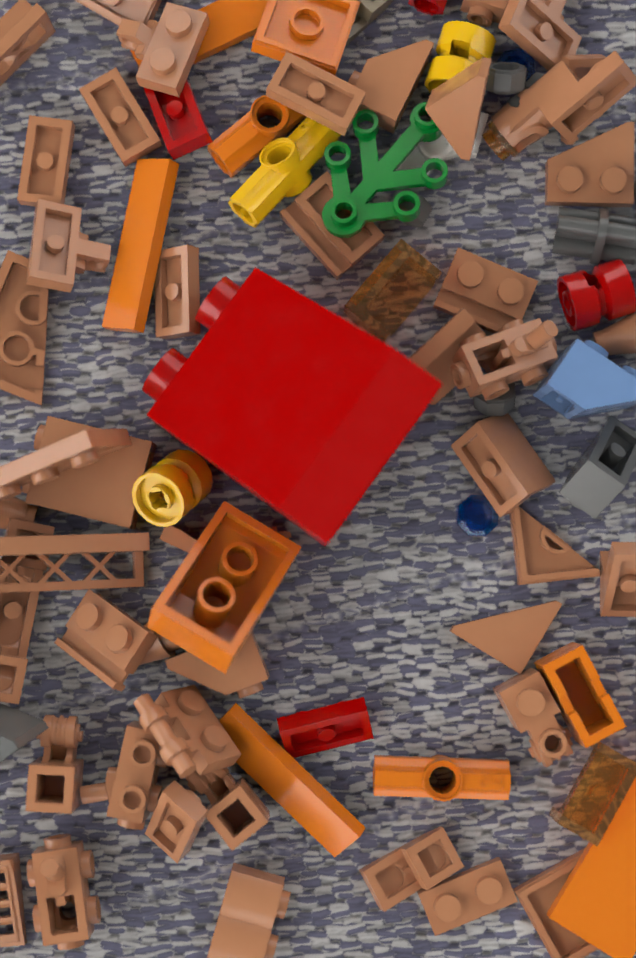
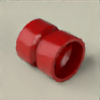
[557,259,636,332]

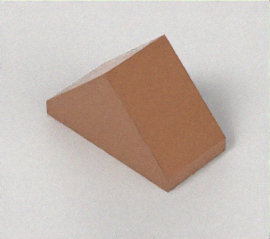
[425,57,492,161]

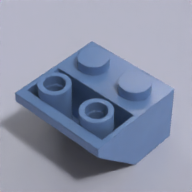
[533,339,636,419]

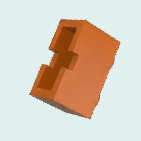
[534,642,626,748]

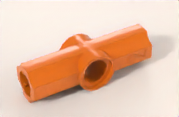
[207,95,306,178]
[373,754,511,802]

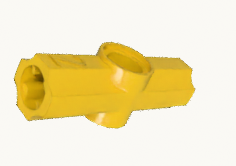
[228,117,341,228]

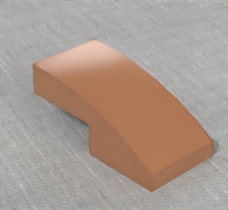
[359,826,464,912]

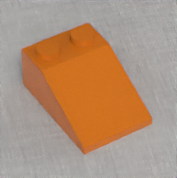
[147,501,302,674]

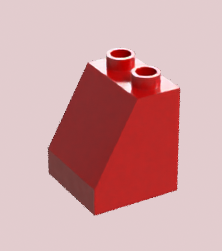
[142,267,443,547]

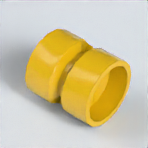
[424,21,496,92]
[132,449,213,527]

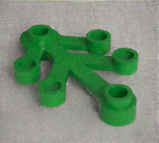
[322,102,448,238]

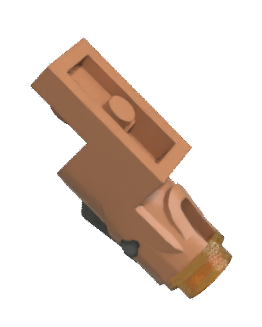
[482,50,636,161]

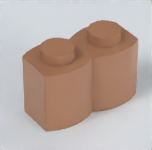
[207,863,291,958]

